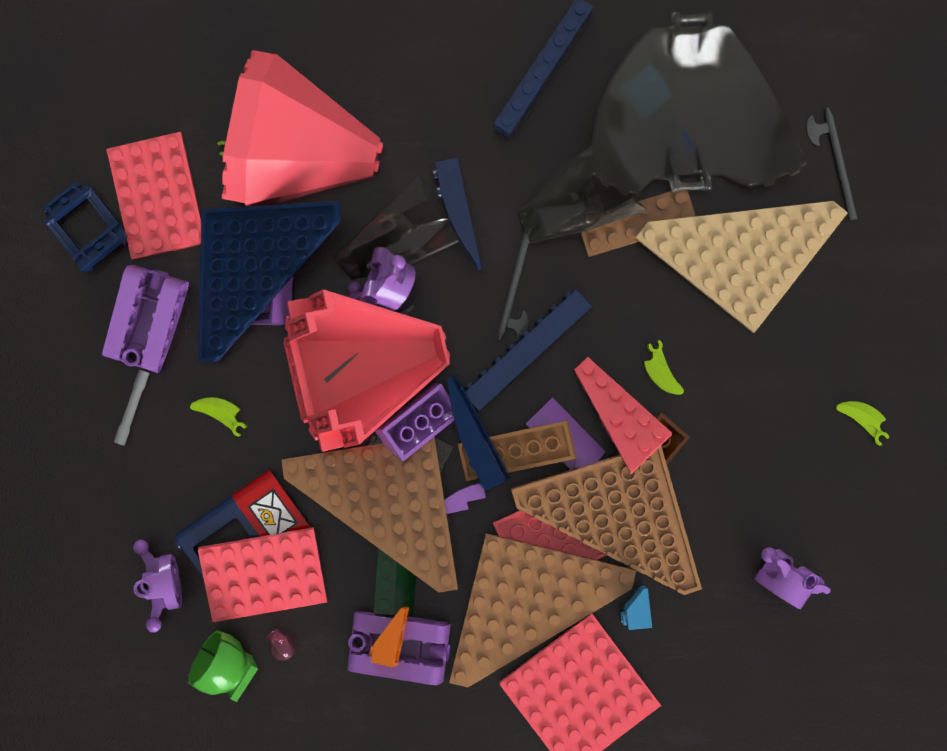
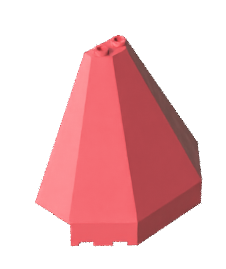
[222,50,383,207]
[283,290,450,452]

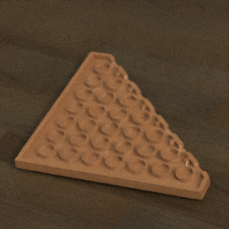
[282,436,458,593]
[511,446,702,595]
[449,533,636,687]

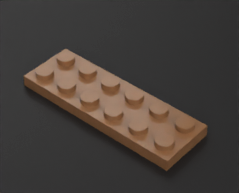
[577,187,696,257]
[458,420,577,481]

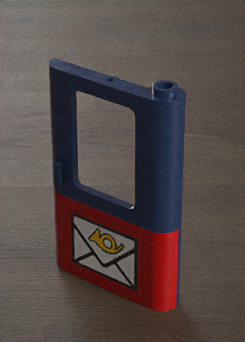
[174,469,312,576]

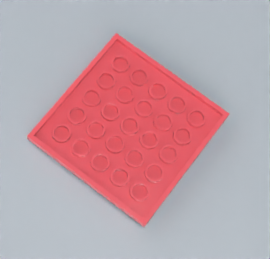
[499,613,661,751]

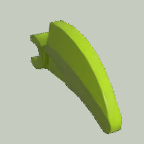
[643,340,684,395]
[190,397,247,437]
[836,401,889,446]

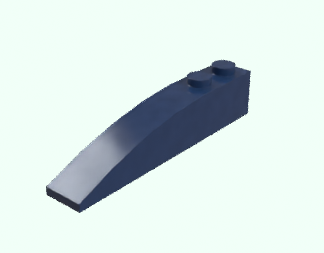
[433,158,481,270]
[447,375,511,491]

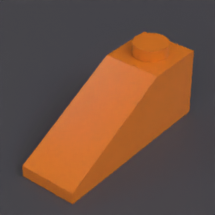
[369,606,409,668]

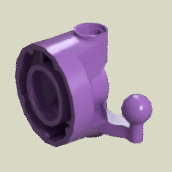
[347,247,416,311]
[133,540,182,633]
[754,547,830,609]

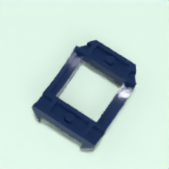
[44,182,128,272]

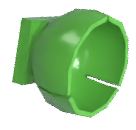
[188,630,258,702]

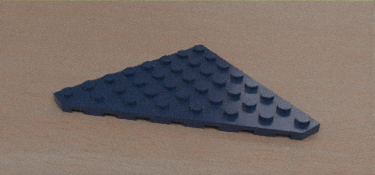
[198,201,340,362]

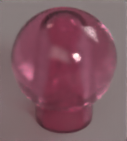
[267,629,296,661]

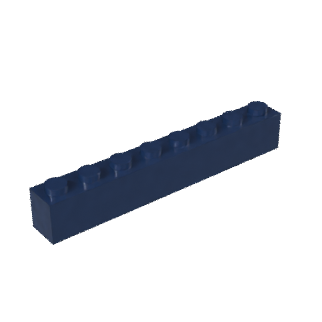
[493,0,594,138]
[464,290,592,411]

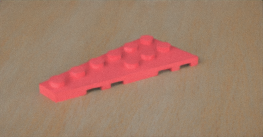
[574,357,672,475]

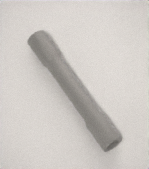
[114,370,150,446]

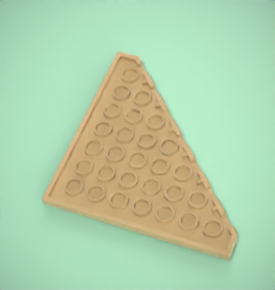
[635,201,848,333]

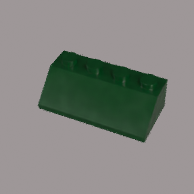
[374,548,416,615]

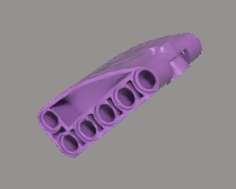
[102,265,189,373]
[347,611,451,685]

